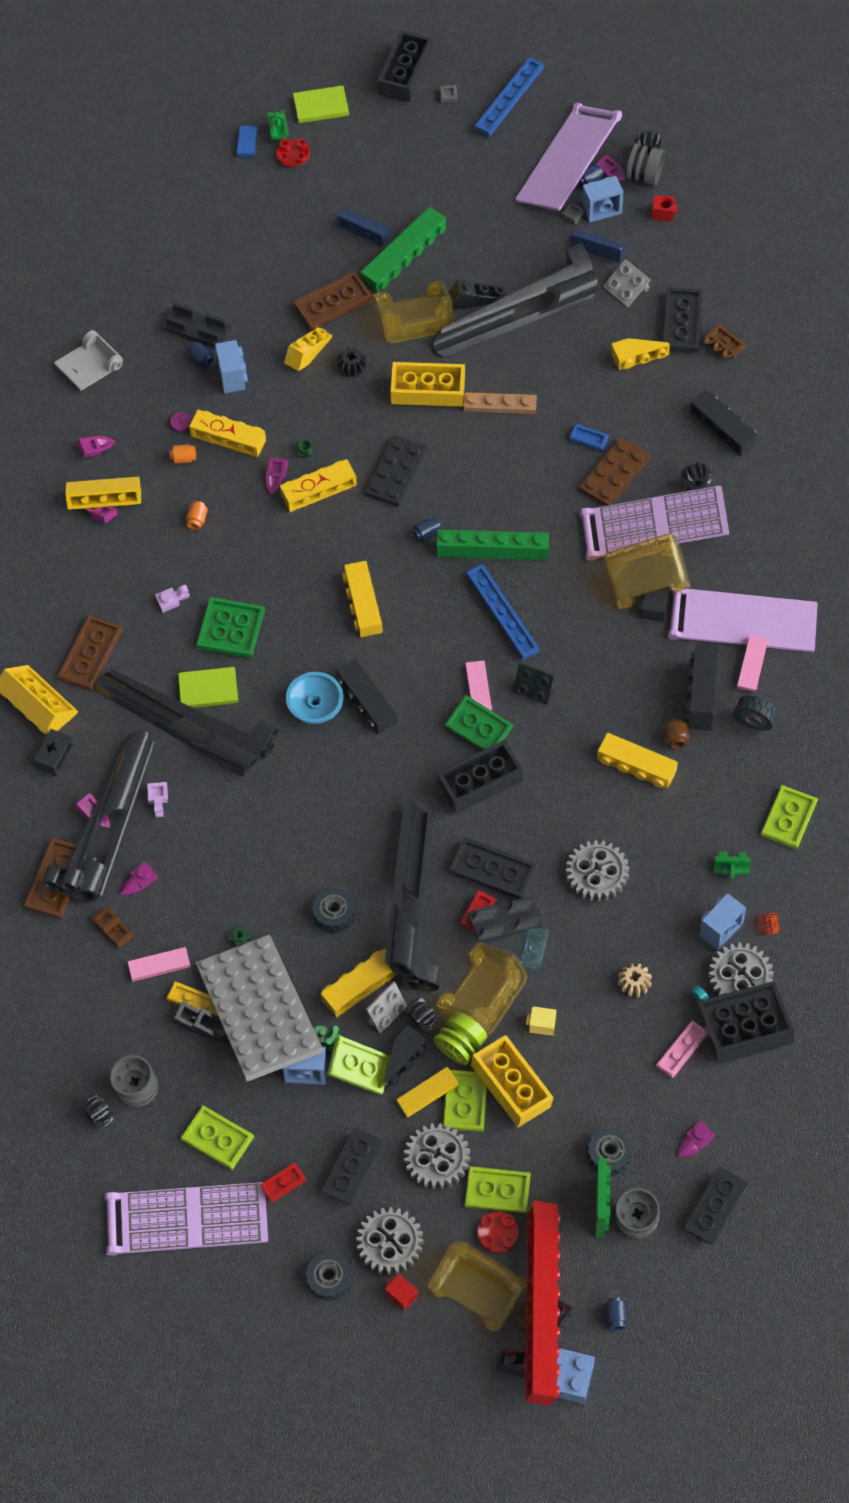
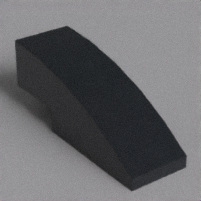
[171,1001,230,1045]

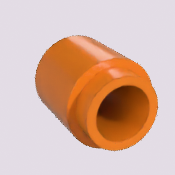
[170,444,196,464]
[186,501,208,530]

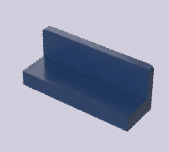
[337,209,392,246]
[571,230,626,262]

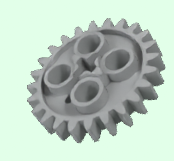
[566,840,629,901]
[708,942,774,996]
[404,1123,470,1189]
[356,1207,424,1275]

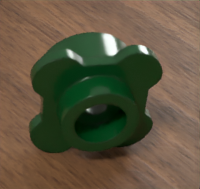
[296,439,315,457]
[228,925,251,947]

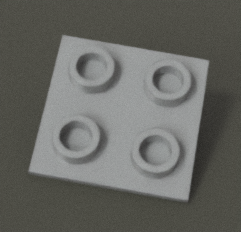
[603,259,651,307]
[366,981,407,1034]

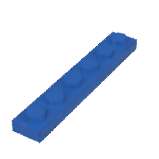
[475,57,544,137]
[467,564,539,660]

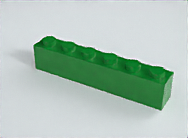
[361,207,446,293]
[437,529,549,560]

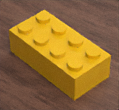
[391,362,465,407]
[471,1035,554,1128]

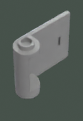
[54,330,123,391]

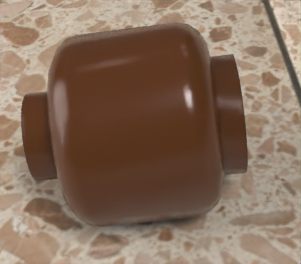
[663,719,690,749]

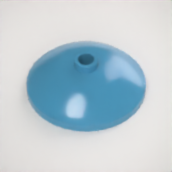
[286,672,343,724]

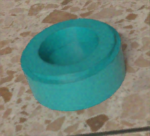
[691,985,709,1001]

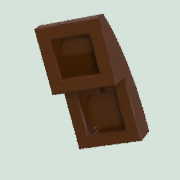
[92,906,134,949]

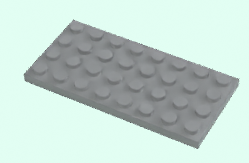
[196,935,323,1082]

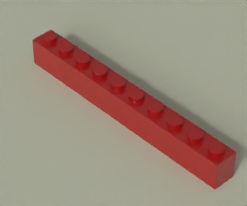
[525,1200,560,1406]

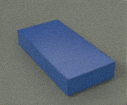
[237,126,257,157]
[569,423,609,452]

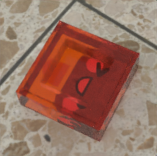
[757,913,781,935]

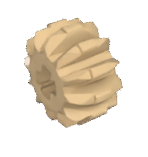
[618,962,652,997]

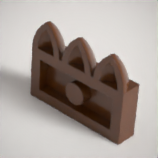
[704,324,746,359]

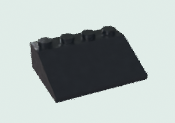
[698,981,795,1064]

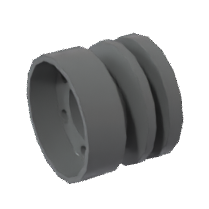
[626,143,665,186]
[110,1055,159,1107]
[616,1188,660,1239]

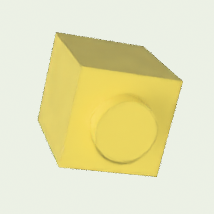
[526,1007,556,1036]

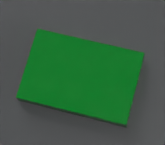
[445,695,513,751]

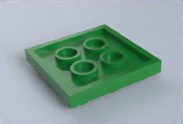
[197,597,265,658]
[595,1158,611,1238]

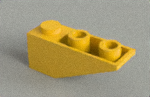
[284,327,333,371]
[611,338,670,370]

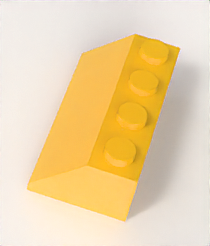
[0,665,78,734]

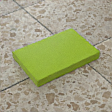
[293,85,349,123]
[178,667,238,708]
[760,785,818,850]
[327,1036,390,1095]
[443,1070,487,1132]
[180,1105,254,1170]
[465,1166,531,1214]

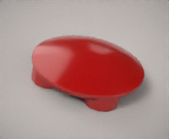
[276,139,310,167]
[477,1212,519,1253]

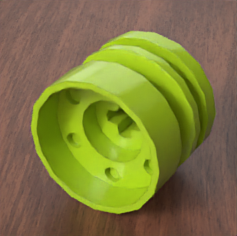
[433,1011,488,1065]

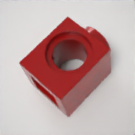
[652,195,678,222]
[385,1274,418,1311]

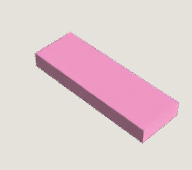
[737,635,768,692]
[466,661,492,711]
[128,947,190,982]
[656,1020,707,1078]

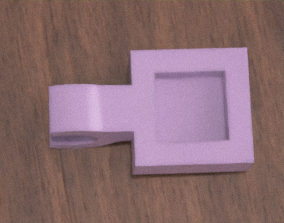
[155,585,190,613]
[147,782,168,817]

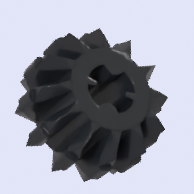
[634,130,663,154]
[337,346,367,377]
[680,462,712,490]
[406,997,438,1032]
[81,1094,114,1129]

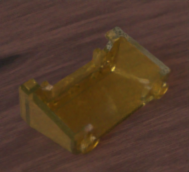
[373,280,454,343]
[603,534,691,609]
[436,942,527,1036]
[427,1241,527,1332]

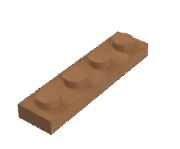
[464,392,537,414]

